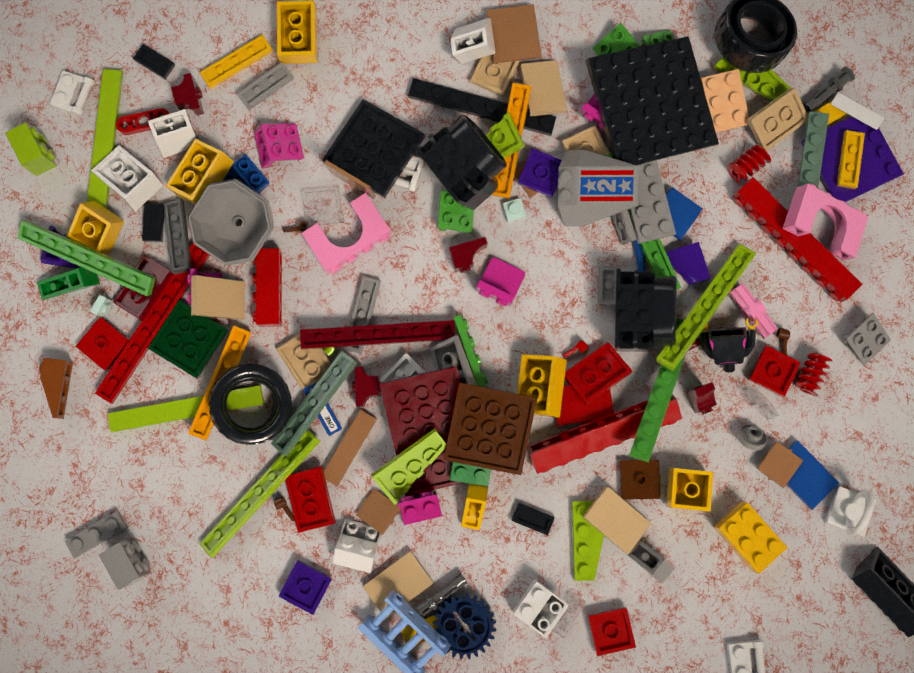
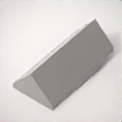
[430,335,477,385]

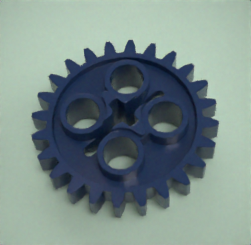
[432,593,497,660]

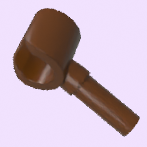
[283,221,309,233]
[776,328,790,355]
[273,497,295,521]

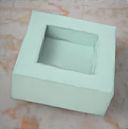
[503,198,526,222]
[90,295,112,317]

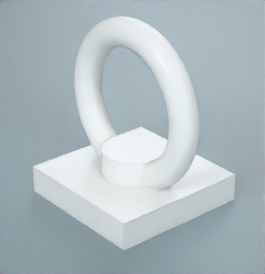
[825,486,876,537]

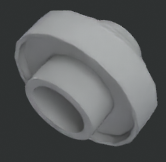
[738,425,768,450]

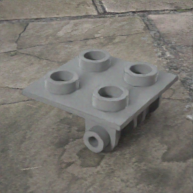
[842,313,891,366]

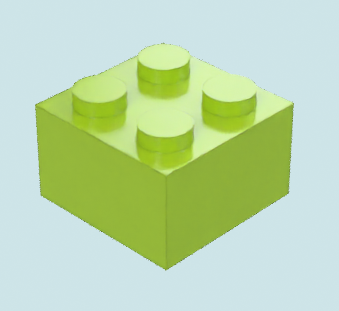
[5,122,57,176]

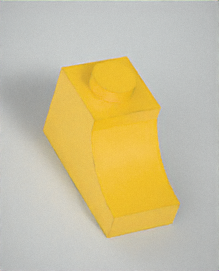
[461,483,488,530]

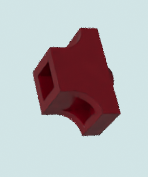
[171,73,204,116]
[352,367,380,407]

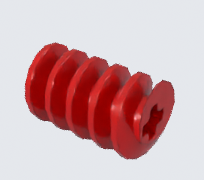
[727,145,771,184]
[795,353,833,397]

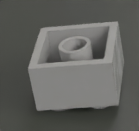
[99,539,151,590]

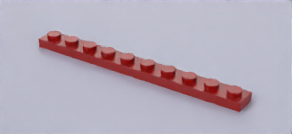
[94,242,210,404]

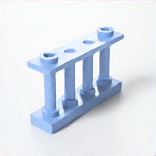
[358,590,451,673]

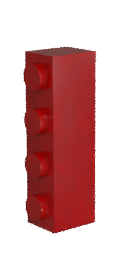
[253,248,282,327]

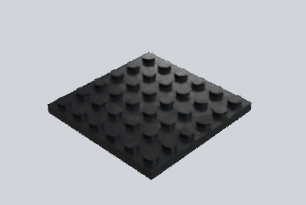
[585,36,719,166]

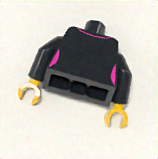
[699,318,758,373]

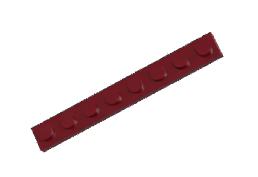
[300,320,455,350]

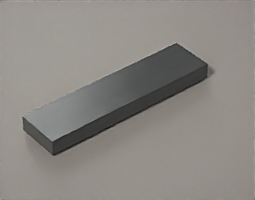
[164,198,192,275]

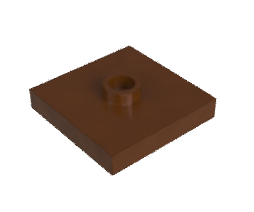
[619,460,661,500]

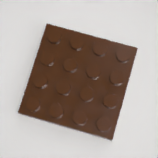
[444,382,537,475]

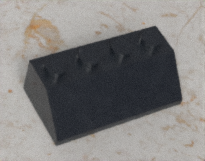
[852,547,914,638]

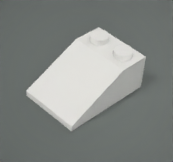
[91,145,163,212]

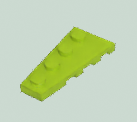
[713,57,791,101]
[486,112,526,159]
[371,428,447,505]
[572,501,604,581]

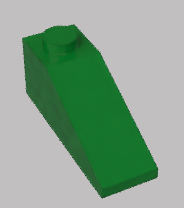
[37,268,100,300]

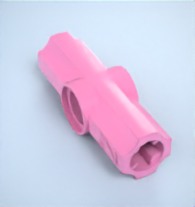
[729,283,778,339]

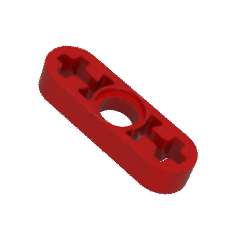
[116,108,170,135]

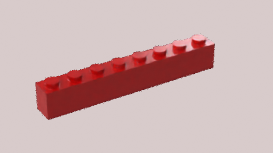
[732,177,863,303]
[527,394,682,474]

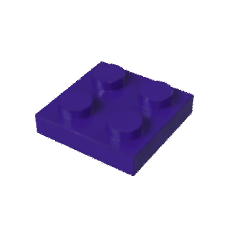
[517,148,562,198]
[278,560,333,615]

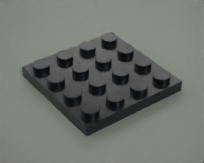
[322,99,426,198]

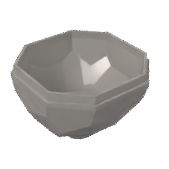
[188,179,274,266]

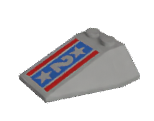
[558,150,640,226]

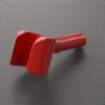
[562,341,589,358]

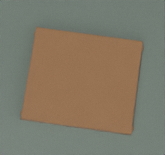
[486,4,542,64]
[324,160,376,199]

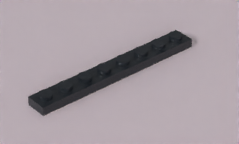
[408,78,556,136]

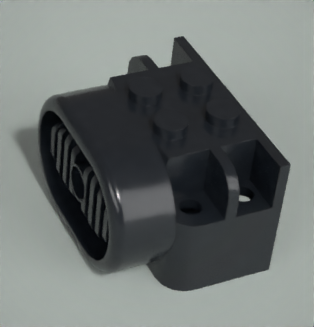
[413,115,507,210]
[615,268,677,352]

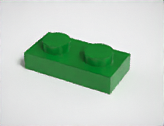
[449,462,491,486]

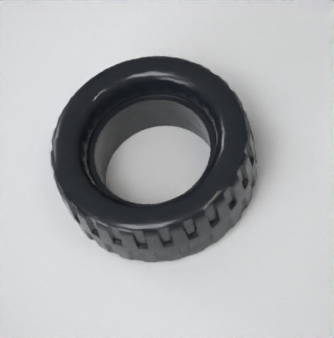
[714,0,797,73]
[209,364,292,445]

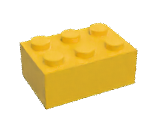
[277,1,318,64]
[165,139,234,205]
[517,354,567,418]
[713,501,788,574]

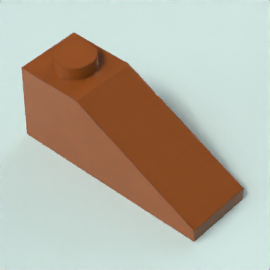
[39,358,73,419]

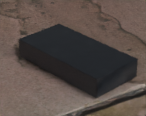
[133,44,175,80]
[142,203,165,242]
[511,502,555,536]

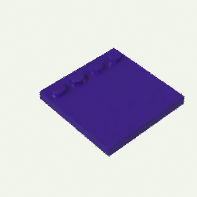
[801,116,904,202]

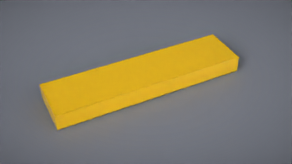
[199,34,273,89]

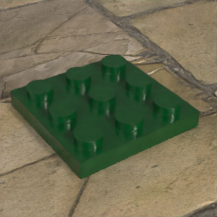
[147,300,229,379]

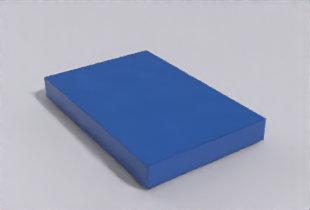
[786,440,839,510]

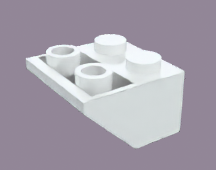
[451,18,496,64]
[148,109,197,158]
[333,519,382,573]
[512,579,569,638]

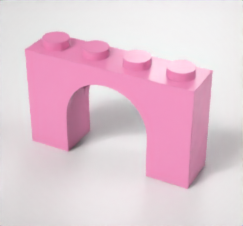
[783,184,868,260]
[301,193,391,274]

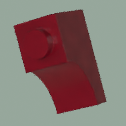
[449,237,488,273]
[686,382,717,415]

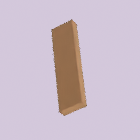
[324,410,377,486]

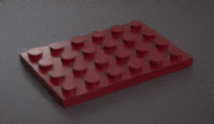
[380,366,463,496]

